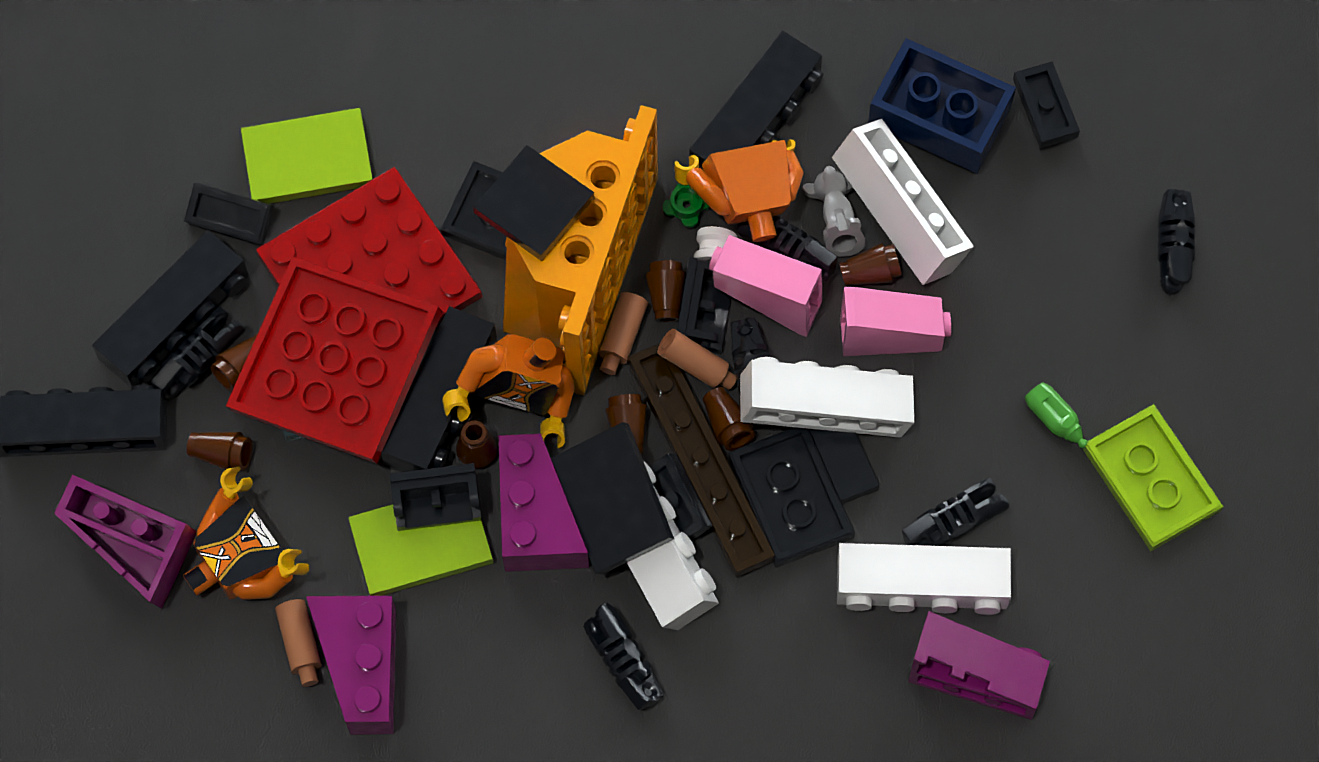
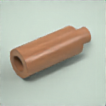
[598,292,648,375]
[657,329,736,390]
[275,599,322,687]

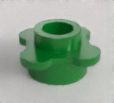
[663,183,709,228]

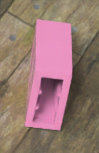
[709,235,822,337]
[840,287,951,356]

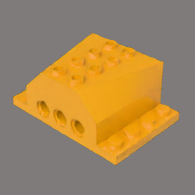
[503,105,658,396]

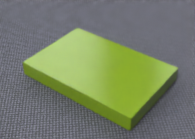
[241,108,373,204]
[1083,404,1223,551]
[348,504,493,596]

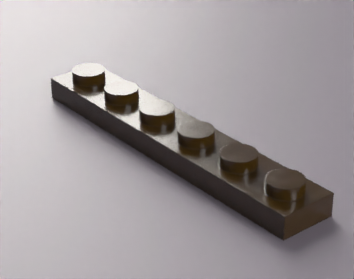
[628,343,775,577]

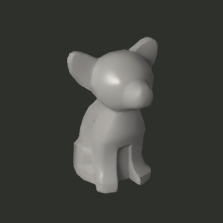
[803,166,866,257]

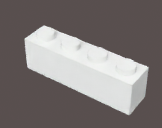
[832,119,974,285]
[740,357,914,437]
[627,462,719,630]
[837,543,1011,615]

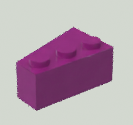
[498,434,589,572]
[54,475,196,609]
[306,596,396,735]
[908,611,1050,720]

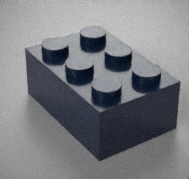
[868,38,1016,173]

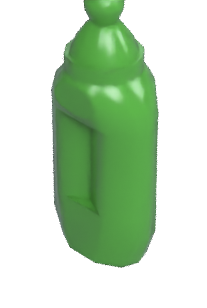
[1025,382,1088,449]

